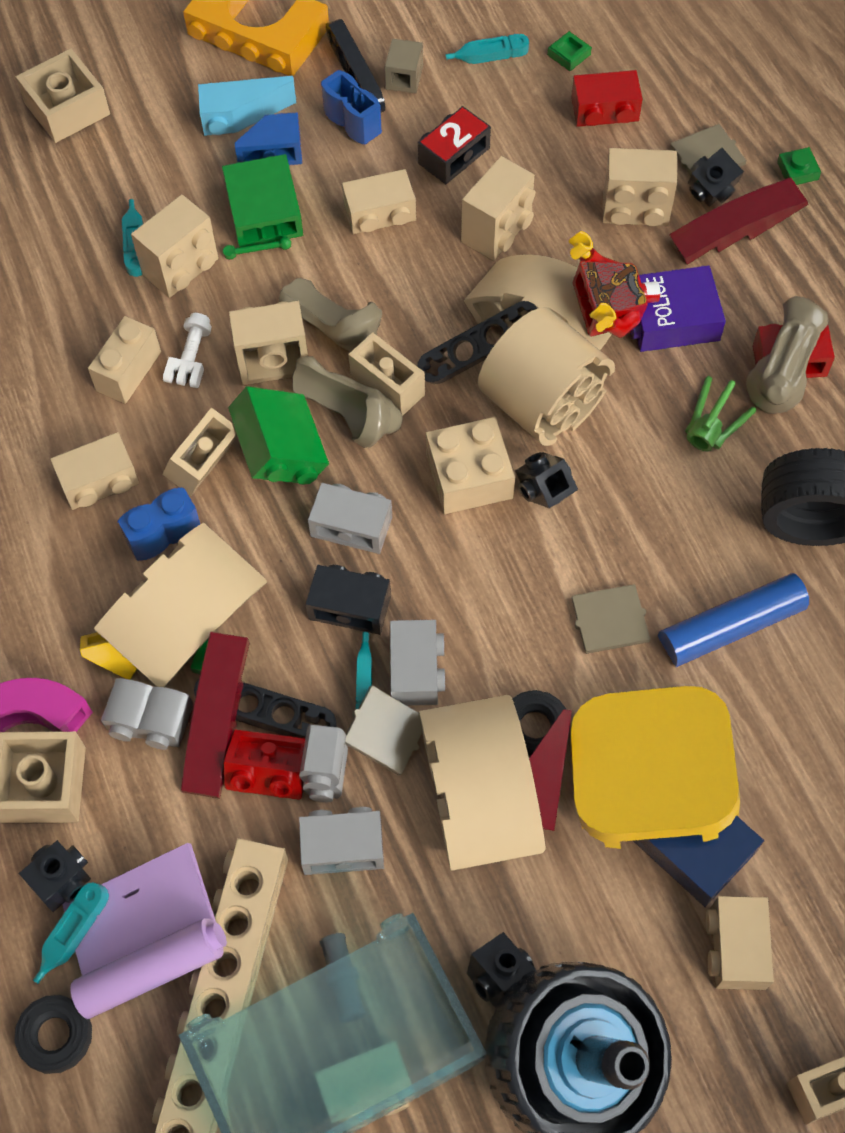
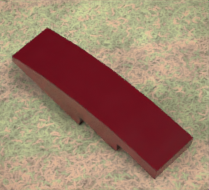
[669,178,809,265]
[181,632,250,799]

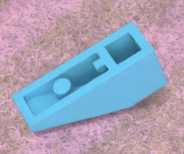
[198,76,296,136]

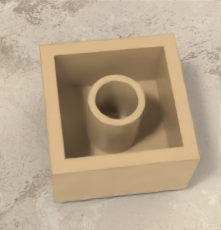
[15,48,110,143]
[603,148,677,226]
[461,156,536,261]
[131,195,219,298]
[229,301,308,385]
[426,417,515,514]
[0,731,86,823]

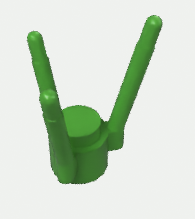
[685,376,756,452]

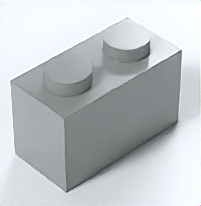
[308,483,392,554]
[390,620,445,706]
[299,807,384,875]

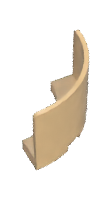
[464,255,612,350]
[94,522,267,687]
[419,695,546,871]

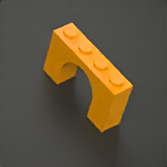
[183,0,329,76]

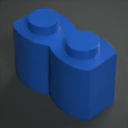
[321,70,382,145]
[118,488,201,561]

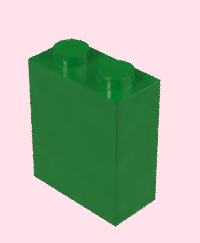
[222,154,304,247]
[228,386,329,485]

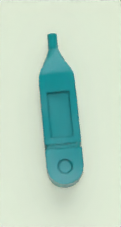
[445,34,529,64]
[122,199,144,277]
[356,632,372,709]
[33,882,109,984]

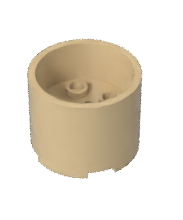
[478,307,615,446]

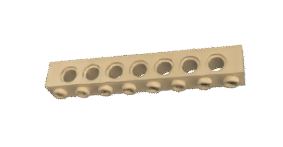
[152,838,288,1133]

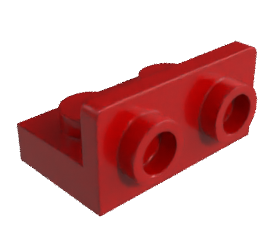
[224,729,305,800]

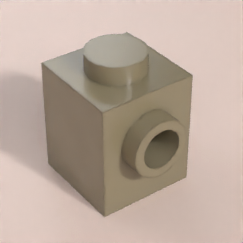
[385,39,424,94]

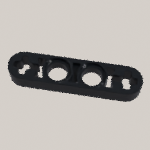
[326,19,385,113]
[417,301,538,384]
[194,678,337,739]

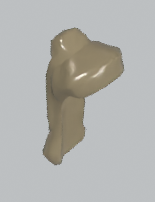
[279,278,382,351]
[746,296,829,414]
[293,356,403,448]

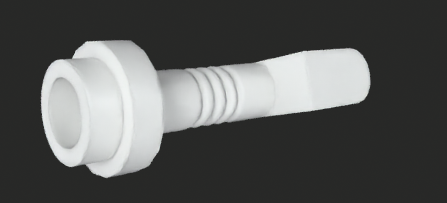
[163,313,212,388]

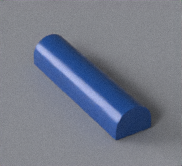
[658,573,809,667]

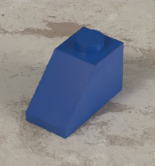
[235,112,303,165]

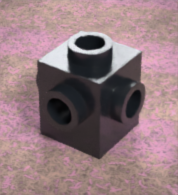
[688,148,744,207]
[515,452,578,509]
[18,840,91,912]
[466,932,536,1007]

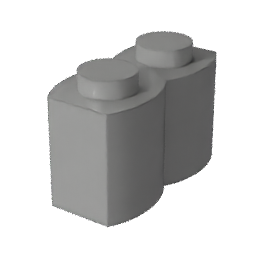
[101,678,194,750]
[299,725,348,803]

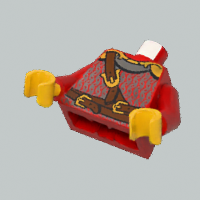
[569,231,661,338]

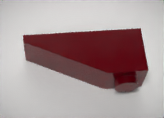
[529,709,572,831]

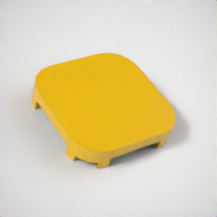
[571,686,740,849]

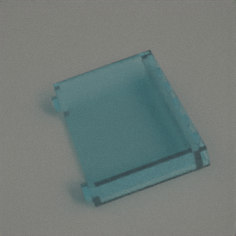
[179,913,487,1133]

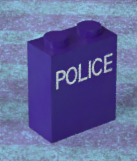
[630,265,726,352]

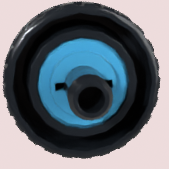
[484,962,672,1133]

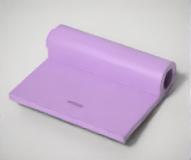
[63,843,227,1019]

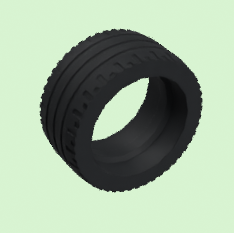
[761,448,845,546]

